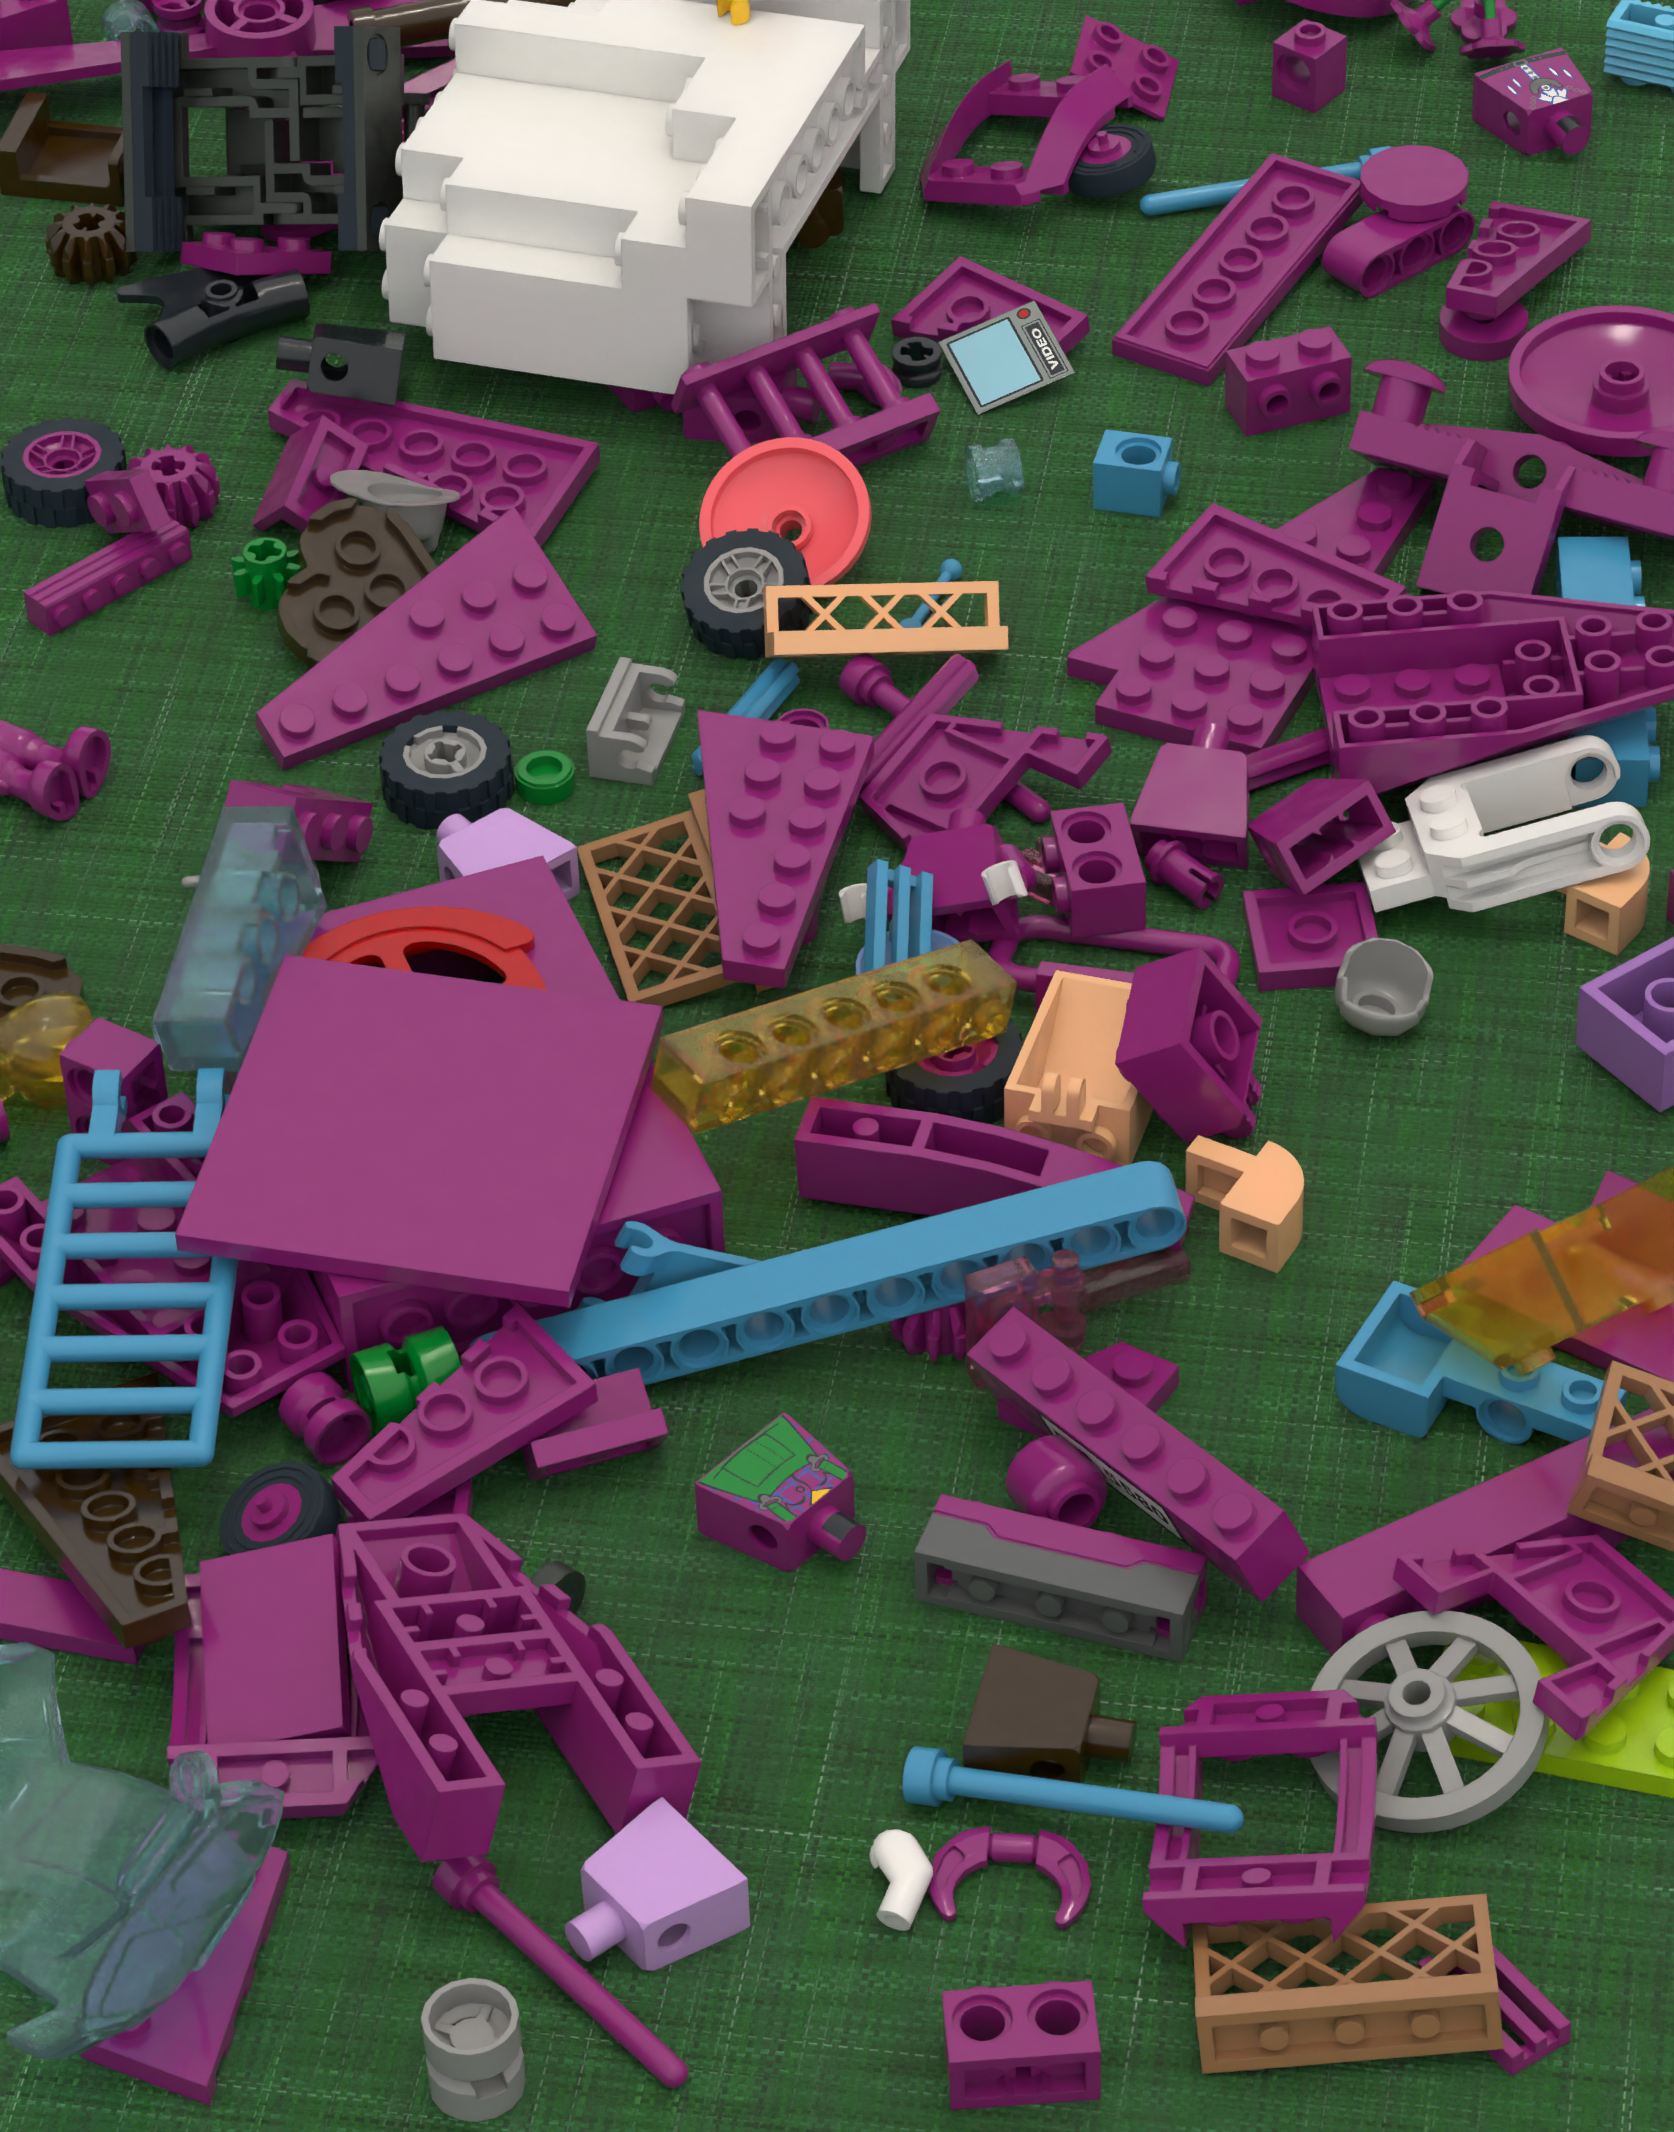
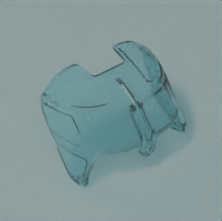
[0,1641,284,2059]

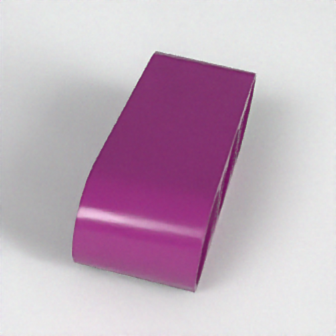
[1322,204,1475,298]

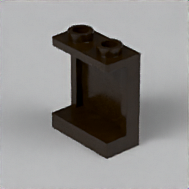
[0,92,125,207]

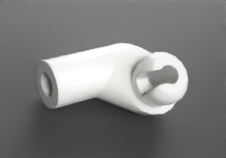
[869,1829,933,1931]

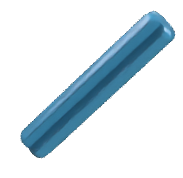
[691,657,800,776]

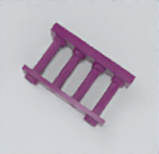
[671,303,941,468]

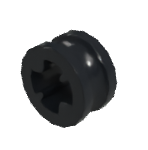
[892,337,942,389]

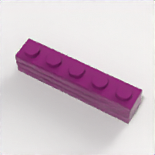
[24,516,193,636]

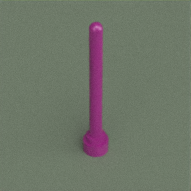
[839,653,1052,823]
[433,1855,688,2088]

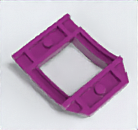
[919,59,1133,206]
[167,1574,378,1822]
[1142,1690,1377,1949]

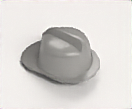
[330,470,460,553]

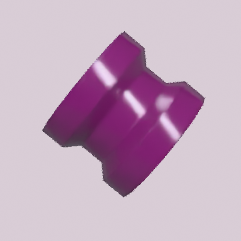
[152,0,206,34]

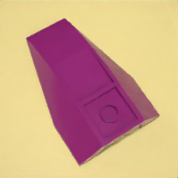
[0,1091,346,1418]

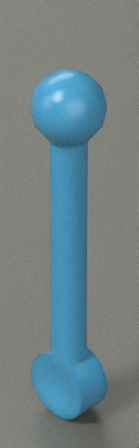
[899,559,963,628]

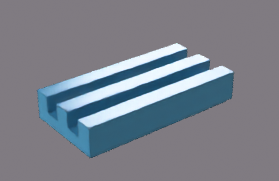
[863,859,933,994]

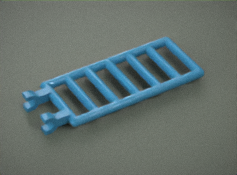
[10,1068,238,1470]

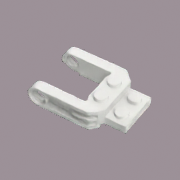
[1357,735,1650,912]

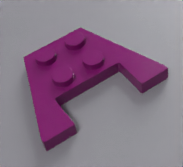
[859,713,1112,852]
[1392,1534,1674,1741]

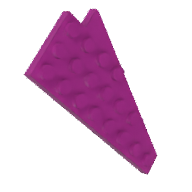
[1067,467,1433,754]

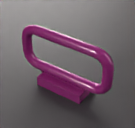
[987,915,1240,1017]

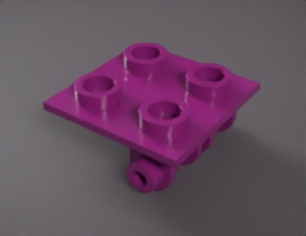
[1068,15,1179,121]

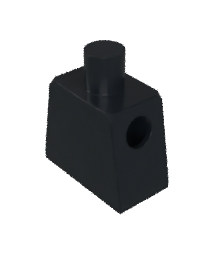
[276,324,405,405]

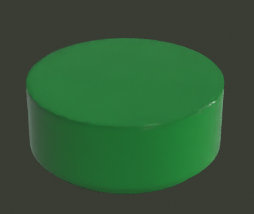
[515,750,576,805]

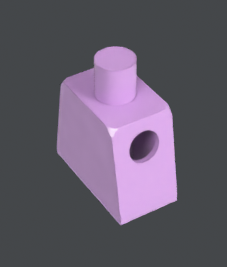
[436,808,580,901]
[565,1797,750,1971]

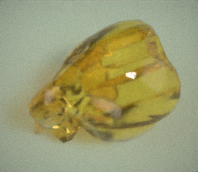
[0,991,93,1108]

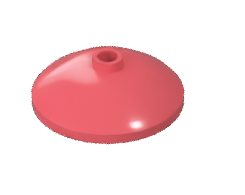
[699,437,872,596]

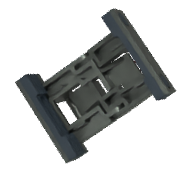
[120,26,431,252]

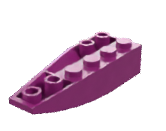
[794,1097,1195,1250]

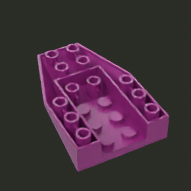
[1312,590,1674,796]

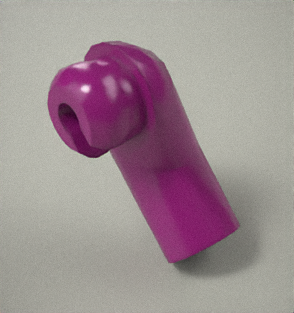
[829,362,902,407]

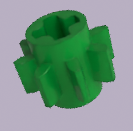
[231,537,302,610]

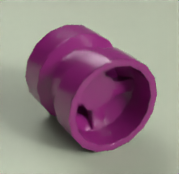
[278,1372,372,1466]

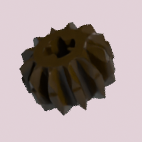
[45,202,137,287]

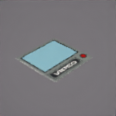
[939,300,1075,414]

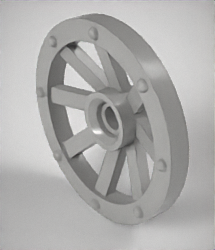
[1310,1610,1549,1833]

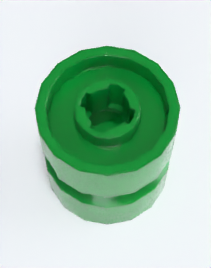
[349,1326,461,1436]

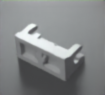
[586,657,686,786]

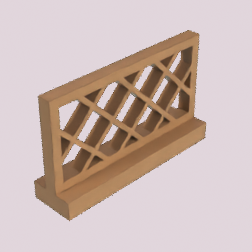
[577,789,774,1007]
[1566,1360,1674,1552]
[1192,1894,1504,2074]

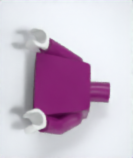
[839,808,1037,945]

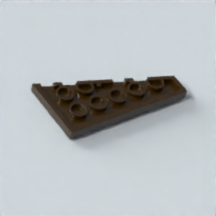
[0,1372,192,1649]

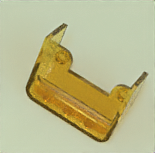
[1409,1166,1674,1377]

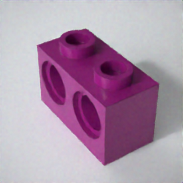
[1040,803,1146,938]
[59,1017,168,1166]
[942,1980,1101,2110]

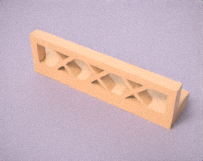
[763,581,1009,658]

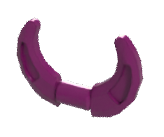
[929,1826,1091,1929]

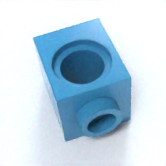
[1093,429,1181,517]

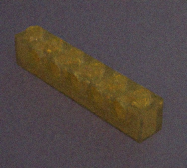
[651,939,1017,1134]

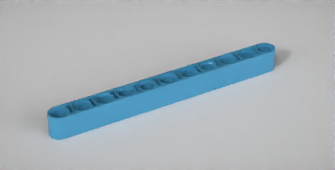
[467,1161,1187,1385]

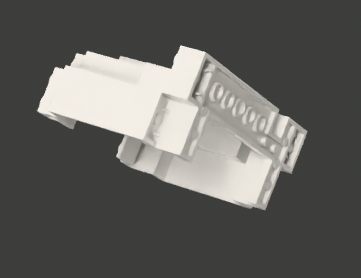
[379,0,910,395]

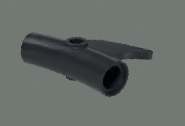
[116,268,310,369]

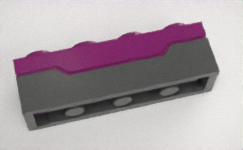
[914,1494,1207,1663]

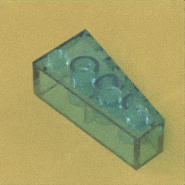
[152,806,327,1072]

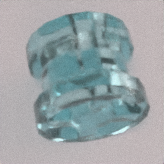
[101,0,161,41]
[964,437,1024,502]

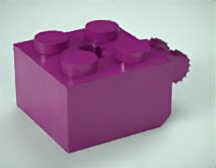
[1115,947,1262,1143]

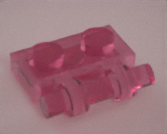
[964,1249,1087,1389]

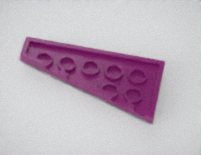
[268,379,600,548]
[255,506,597,771]
[697,710,874,989]

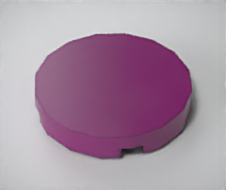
[1360,145,1469,222]

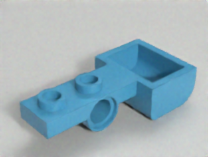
[1335,1280,1627,1444]

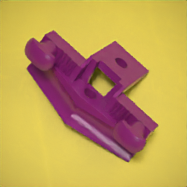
[1348,359,1674,595]

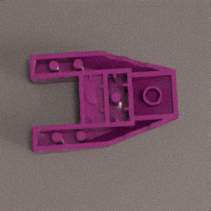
[335,1513,702,1862]

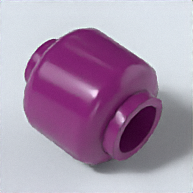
[1005,1435,1108,1528]

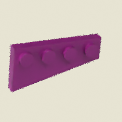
[77,1830,291,2106]

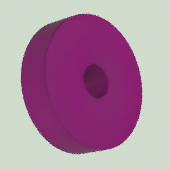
[1439,301,1528,361]

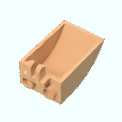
[1004,970,1153,1166]

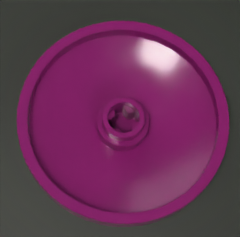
[1508,305,1674,457]

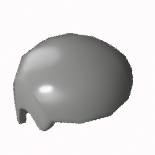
[1334,937,1434,1036]

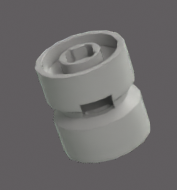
[421,1978,526,2122]

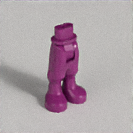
[0,719,111,821]

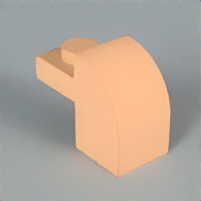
[1556,832,1650,956]
[1185,1135,1304,1273]

